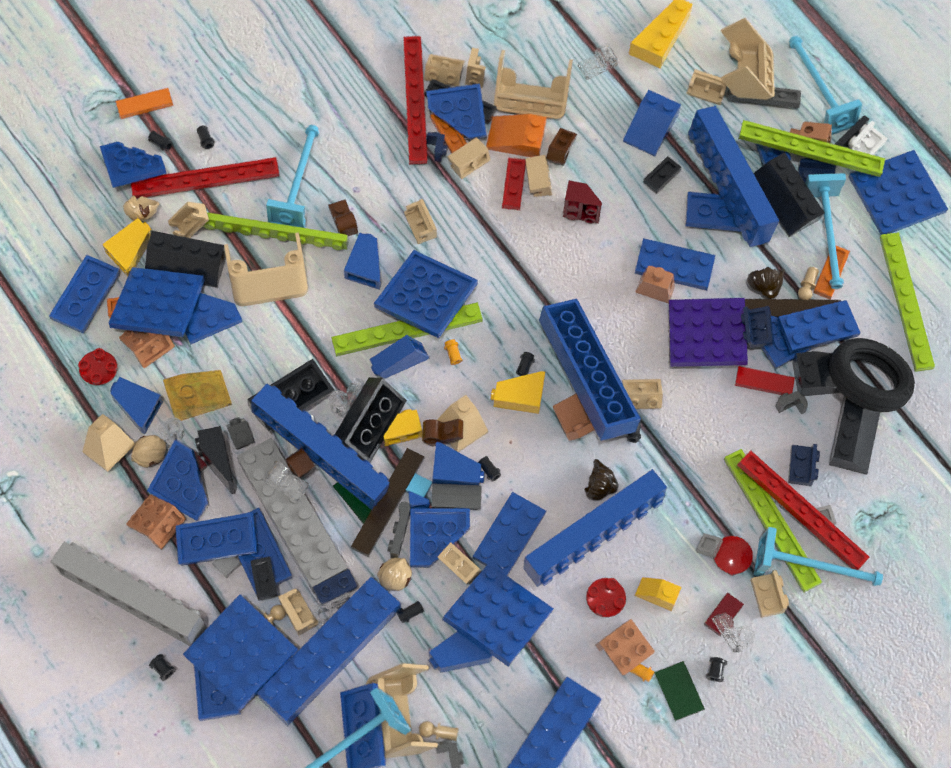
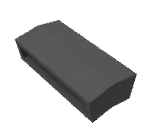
[431,484,482,511]

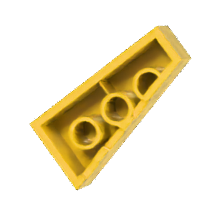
[629,0,693,68]

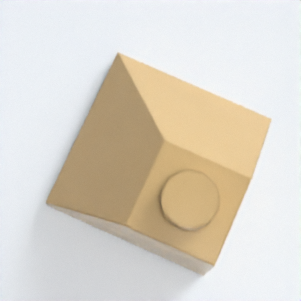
[437,395,488,452]
[82,414,135,472]

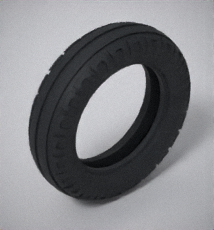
[829,338,915,412]

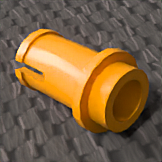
[444,339,463,365]
[630,664,654,682]

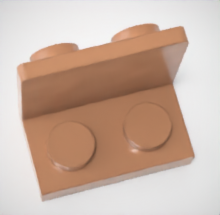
[119,330,175,368]
[553,393,595,441]
[126,495,186,550]
[595,619,655,675]

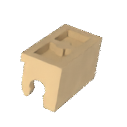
[687,69,727,105]
[448,137,490,179]
[526,155,552,197]
[404,199,437,244]
[168,202,209,238]
[438,543,481,584]
[278,588,318,636]

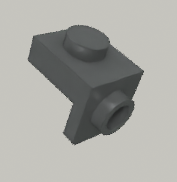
[775,390,808,414]
[226,417,254,449]
[436,740,464,768]

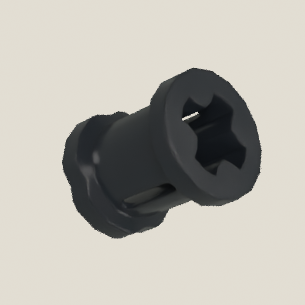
[149,654,176,681]
[706,657,728,682]

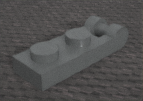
[387,501,410,558]

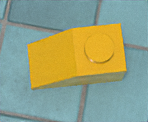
[384,409,422,446]
[635,577,681,611]

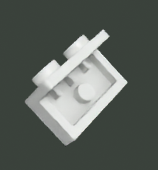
[848,121,887,155]

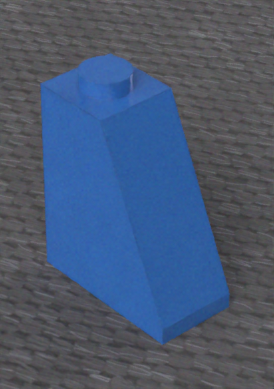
[344,233,381,290]
[370,335,429,379]
[110,377,163,434]
[432,442,485,486]
[428,631,492,673]

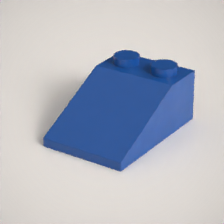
[623,90,681,157]

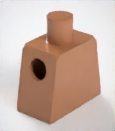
[790,121,832,144]
[635,266,675,304]

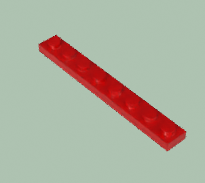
[403,36,427,165]
[131,157,279,199]
[737,451,869,570]

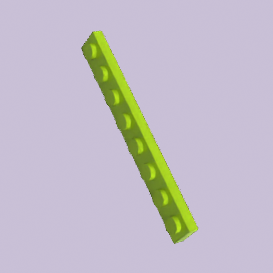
[738,120,885,177]
[202,213,348,250]
[880,232,935,372]
[331,302,483,357]
[724,449,822,593]

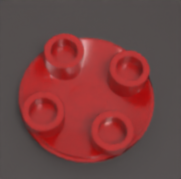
[78,348,118,385]
[713,536,753,576]
[586,578,626,617]

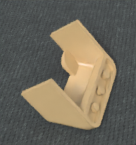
[721,18,775,100]
[494,50,573,119]
[224,233,308,306]
[366,663,438,758]

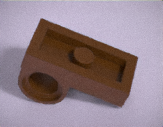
[546,128,577,166]
[328,199,358,236]
[422,419,463,447]
[285,448,315,480]

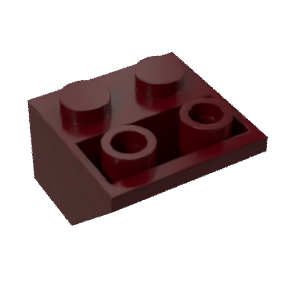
[563,180,602,224]

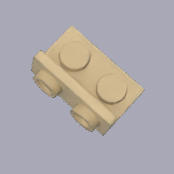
[465,48,486,88]
[424,54,465,86]
[622,379,663,409]
[751,570,789,618]

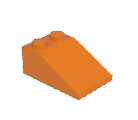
[486,114,547,157]

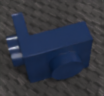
[426,132,447,162]

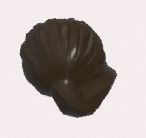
[747,267,785,299]
[584,459,619,500]

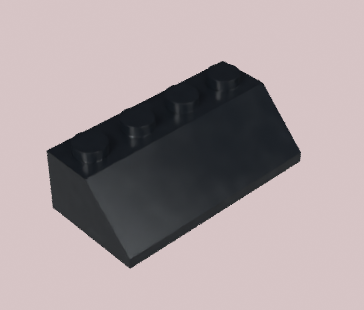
[753,152,825,237]
[145,231,226,288]
[247,358,334,431]
[334,377,407,463]
[829,396,880,475]

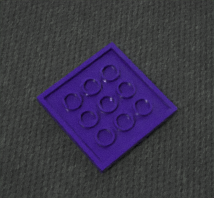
[669,298,748,367]

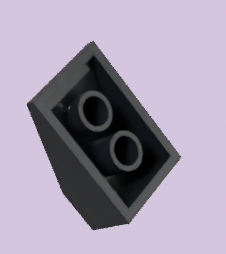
[792,351,851,396]
[195,426,235,494]

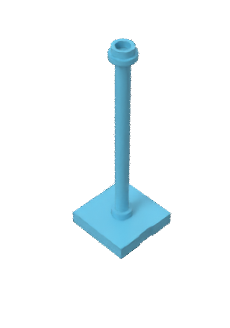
[789,36,862,135]
[266,125,319,228]
[805,173,846,289]
[754,527,883,586]
[305,688,411,768]

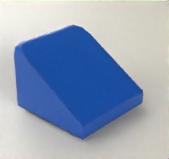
[408,491,430,508]

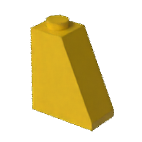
[102,218,151,277]
[490,371,545,414]

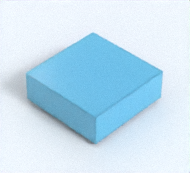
[406,473,432,498]

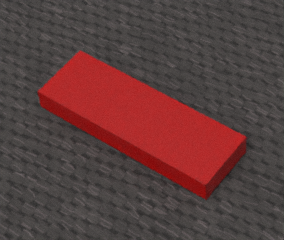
[502,157,526,210]
[735,366,795,395]

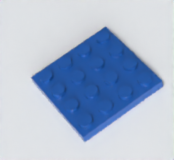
[849,150,948,235]
[374,250,478,338]
[109,267,205,337]
[442,564,554,667]
[183,594,298,710]

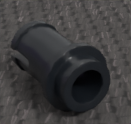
[197,125,214,150]
[148,131,172,151]
[516,352,535,376]
[626,419,642,443]
[478,456,501,482]
[397,601,424,623]

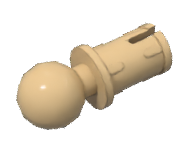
[798,267,819,300]
[263,604,286,626]
[419,721,459,741]

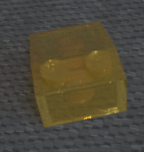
[163,370,232,422]

